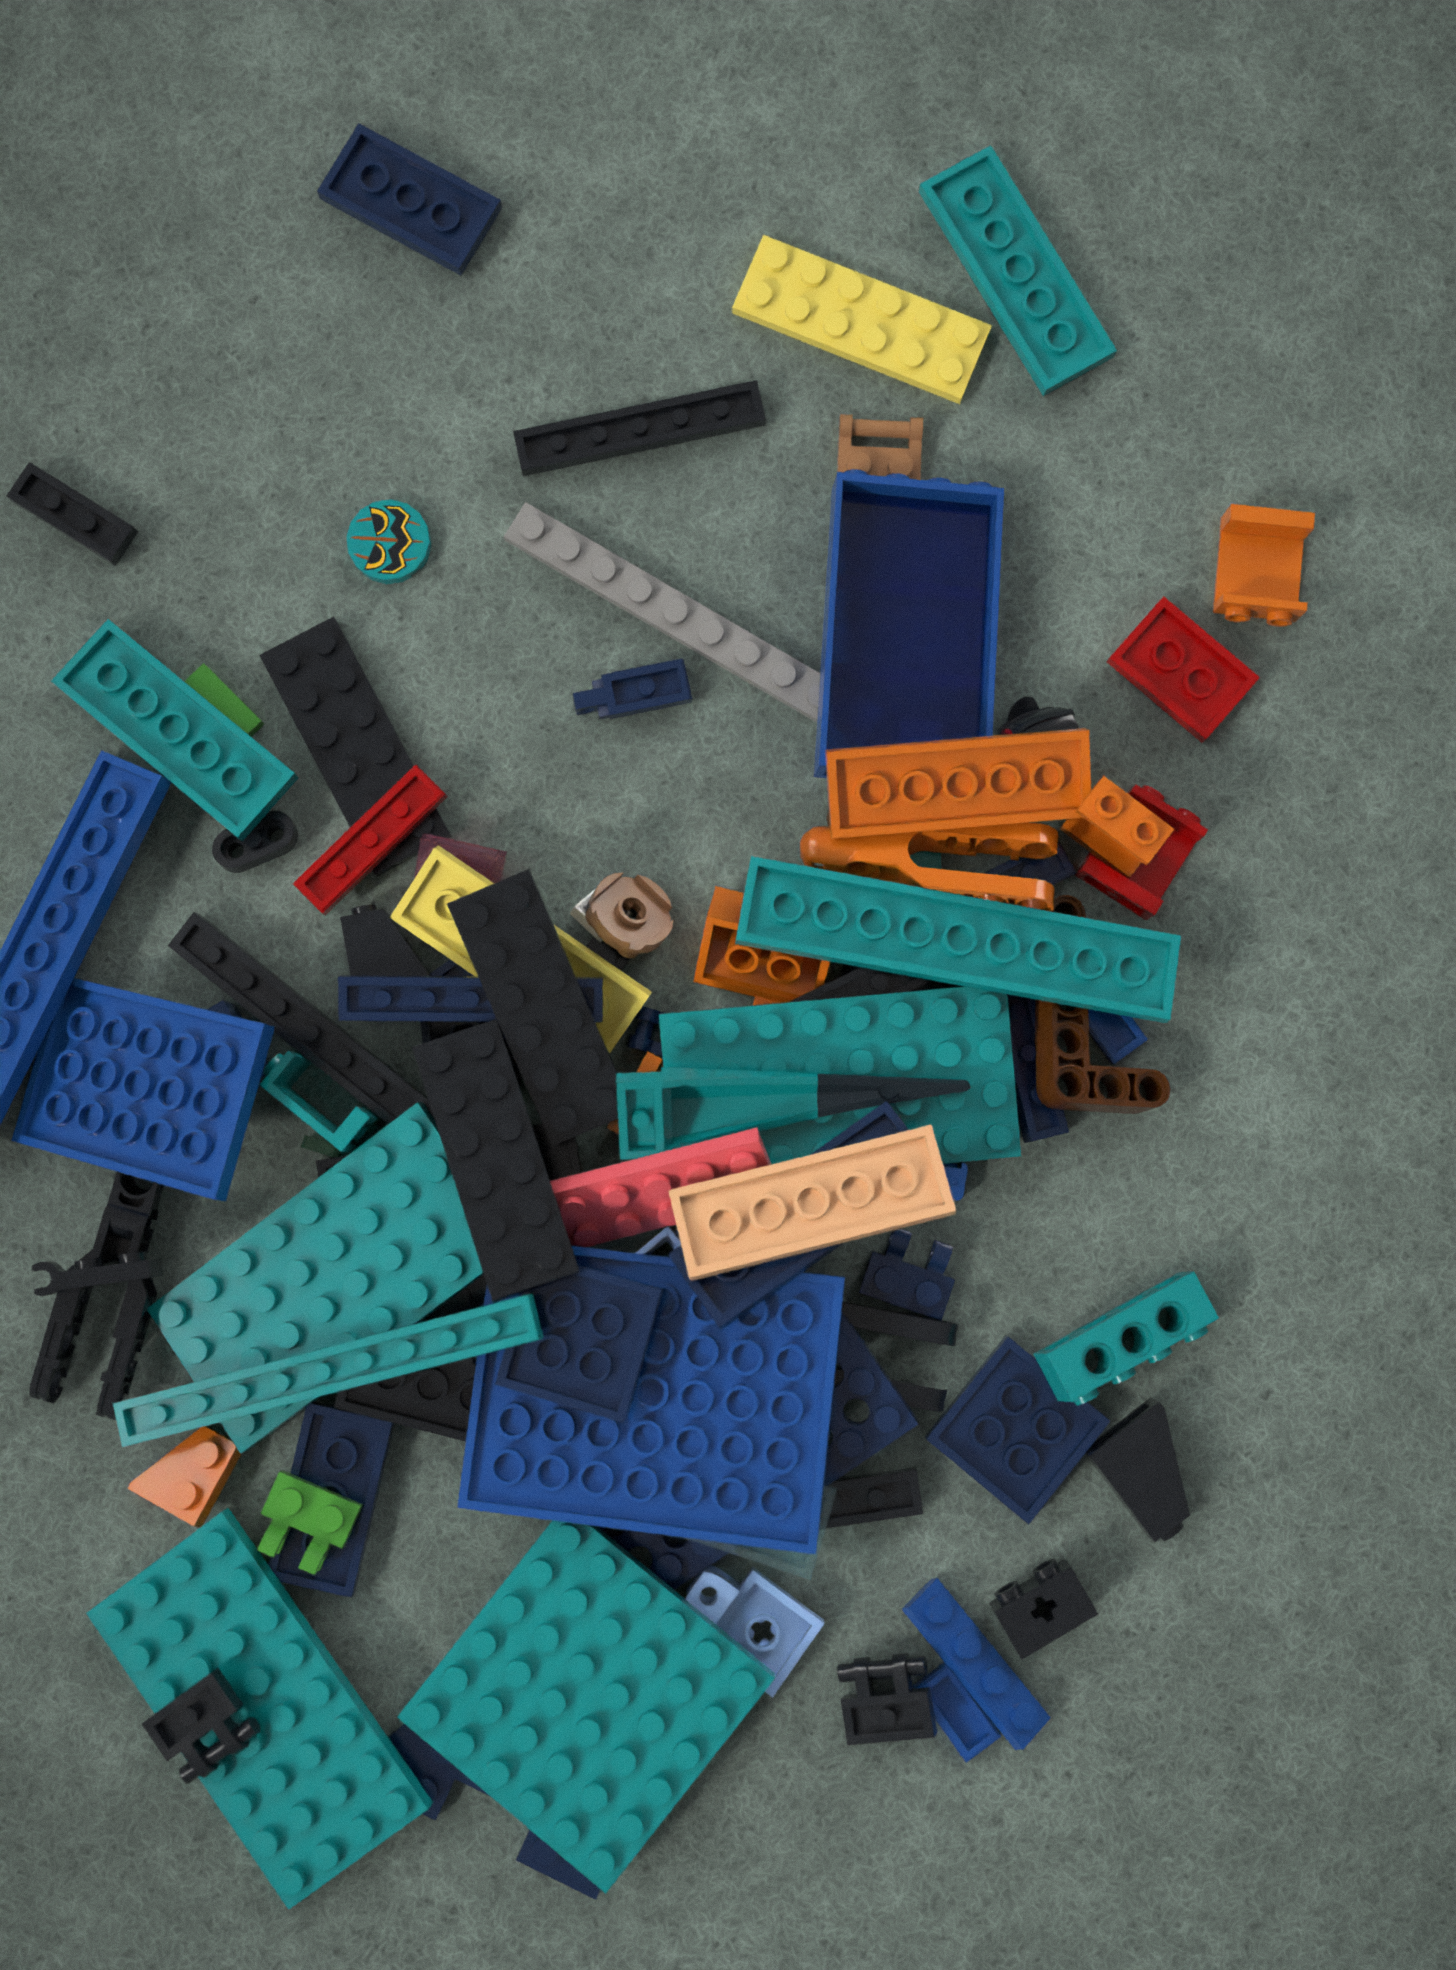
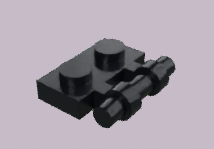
[837,1653,937,1745]
[142,1667,261,1784]

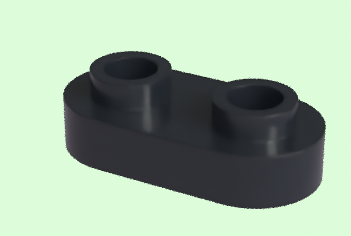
[212,811,298,873]

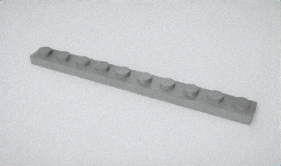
[504,502,884,747]

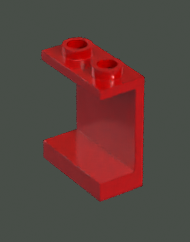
[1075,784,1208,920]

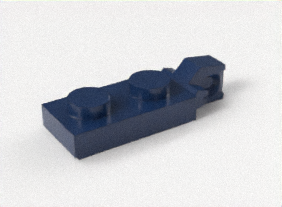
[572,658,692,719]

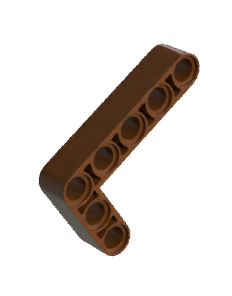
[1035,895,1171,1114]

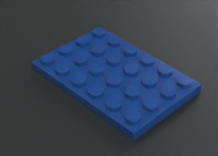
[11,978,275,1201]

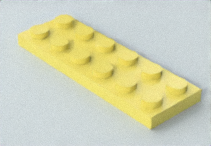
[732,235,992,404]
[390,845,652,1054]

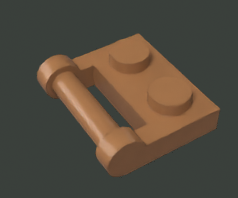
[837,414,923,480]

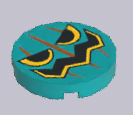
[346,499,431,584]

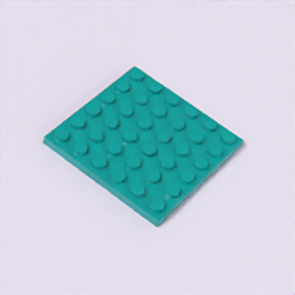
[397,1520,775,1894]

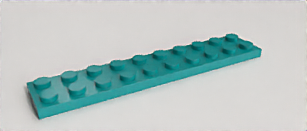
[735,856,1181,1023]

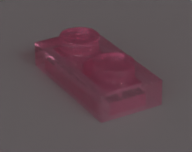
[414,833,507,883]

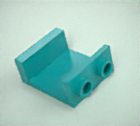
[260,1050,384,1153]

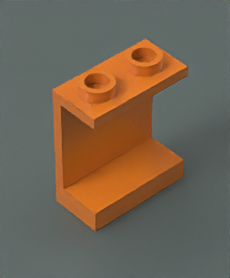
[1213,504,1315,627]
[1059,776,1175,879]

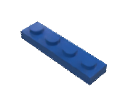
[902,1578,1051,1750]

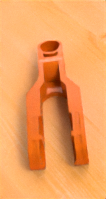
[800,822,1059,912]

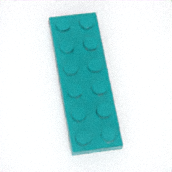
[919,145,1117,396]
[51,619,299,841]

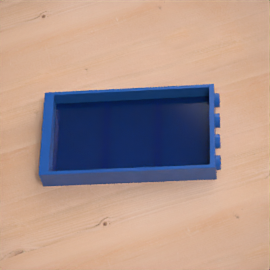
[814,469,1004,778]

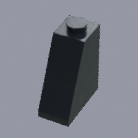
[340,904,432,976]
[1085,1397,1190,1542]

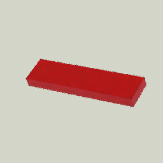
[292,765,448,915]

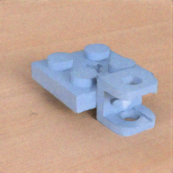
[686,1565,825,1698]

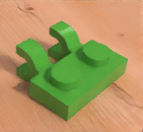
[257,1470,363,1575]

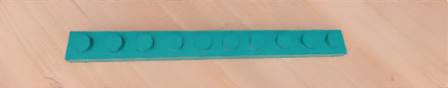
[113,1293,543,1447]

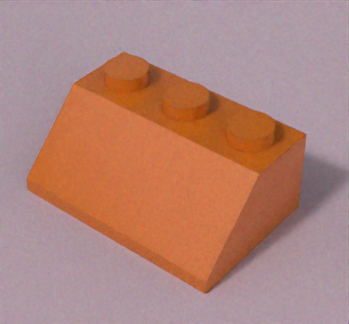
[693,886,830,1003]

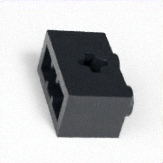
[989,1559,1098,1659]

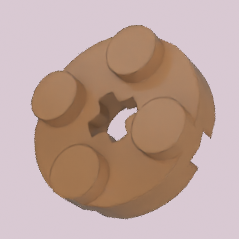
[585,873,673,958]

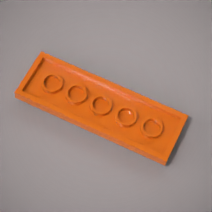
[825,728,1091,839]

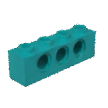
[1033,1271,1219,1405]

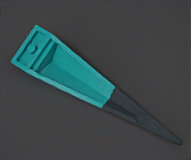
[616,1067,971,1160]

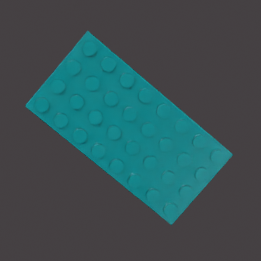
[659,986,1021,1164]
[147,1102,484,1454]
[86,1508,433,1910]

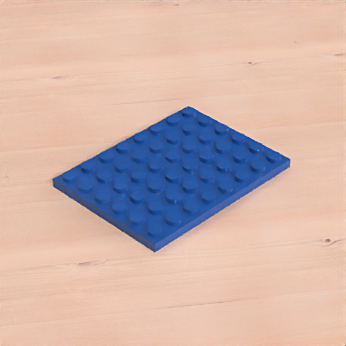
[457,1246,845,1555]

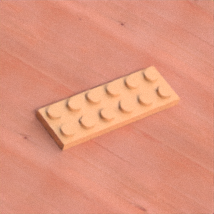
[668,1125,956,1281]

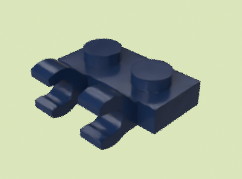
[859,1228,955,1321]

